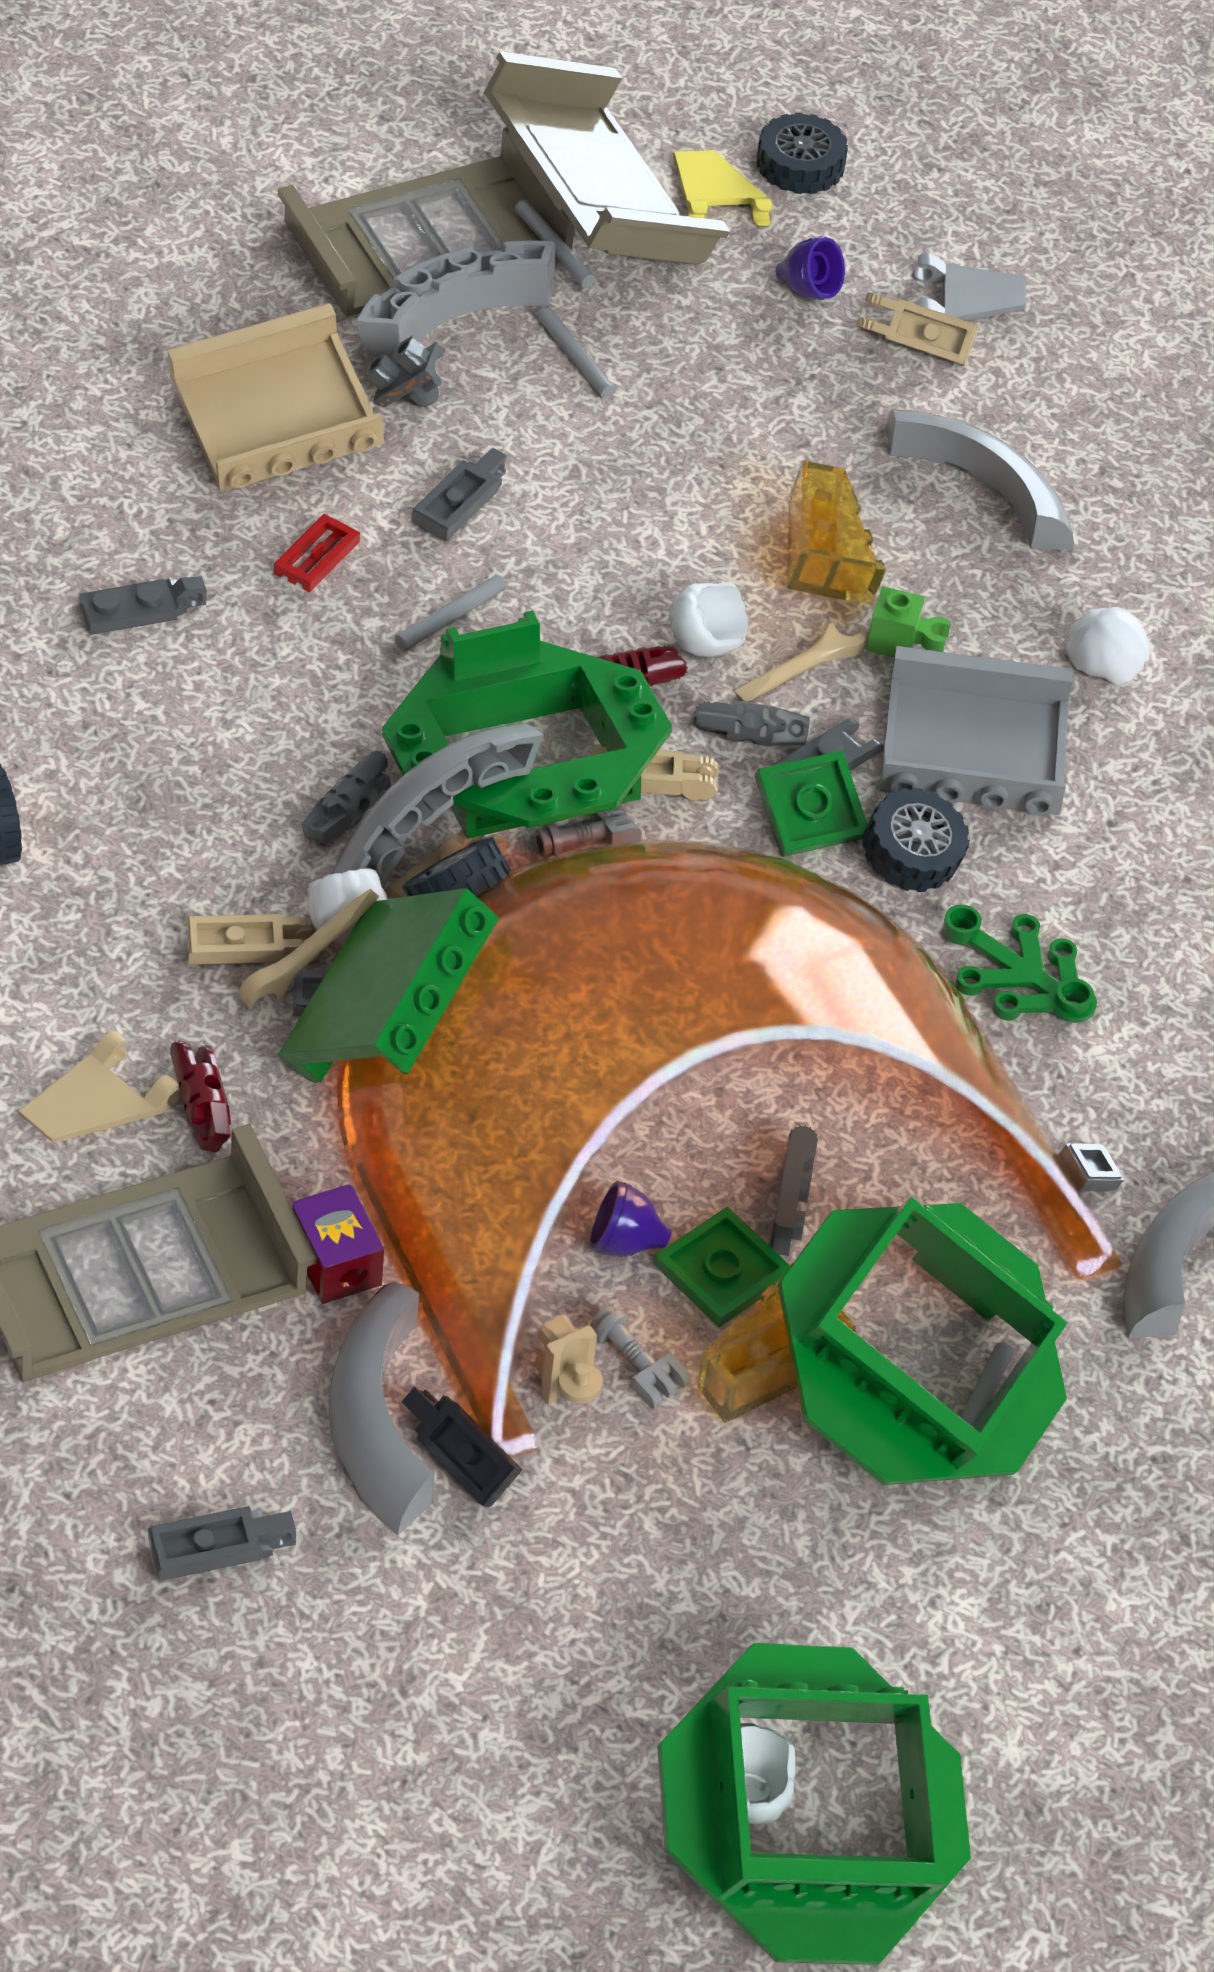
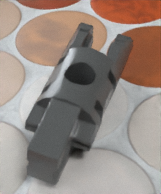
[694,700,810,746]
[302,750,391,845]

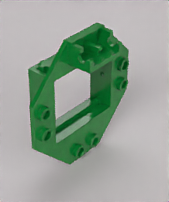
[382,611,672,839]
[777,1196,1068,1485]
[657,1643,971,1965]

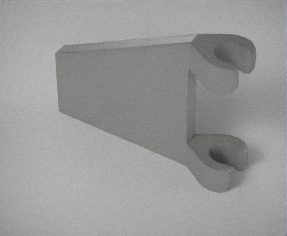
[914,253,1026,321]

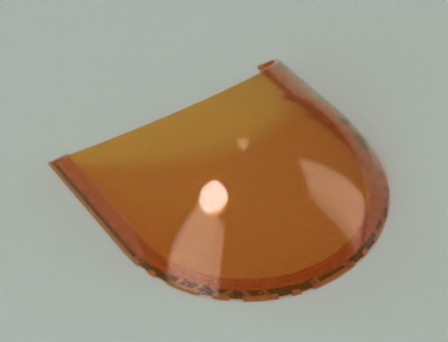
[337,839,1122,1458]

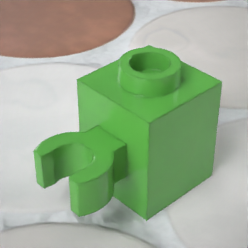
[866,586,951,657]

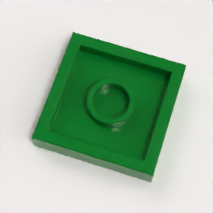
[754,750,867,857]
[653,1206,791,1327]

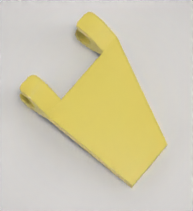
[674,150,772,226]

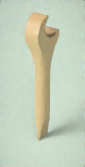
[734,622,867,702]
[239,888,380,1010]

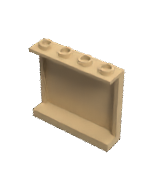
[168,303,384,490]

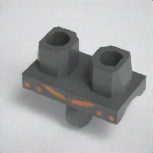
[365,336,445,407]

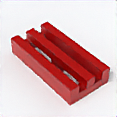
[273,514,360,593]

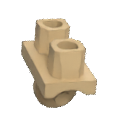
[535,1315,603,1406]

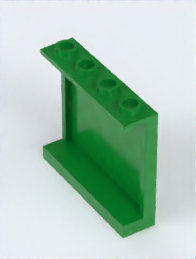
[278,888,499,1083]

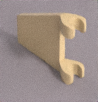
[19,1031,180,1142]

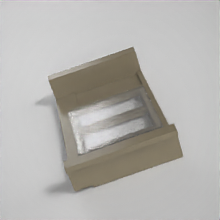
[483,51,730,264]
[278,127,574,317]
[0,1124,317,1383]

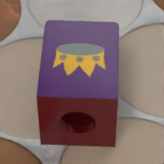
[292,1185,384,1304]

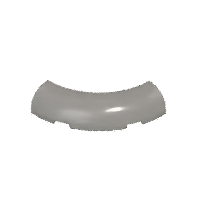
[357,241,555,365]
[886,409,1074,550]
[332,723,543,889]
[1124,1171,1214,1339]
[329,1282,435,1535]

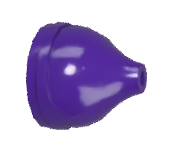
[775,236,845,300]
[590,1180,672,1257]

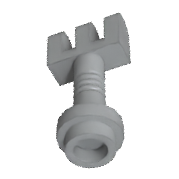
[534,806,642,859]
[590,1305,692,1408]

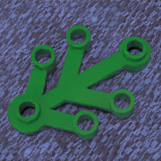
[942,905,1097,1023]

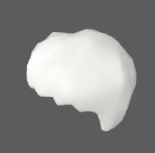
[669,582,749,658]
[1066,607,1150,686]
[308,868,388,945]
[741,1723,796,1824]

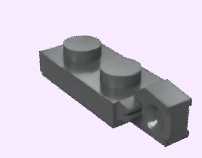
[411,448,507,542]
[79,576,207,635]
[148,1506,296,1581]

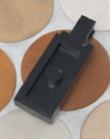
[402,1387,523,1508]

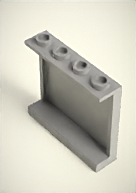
[880,646,1074,816]

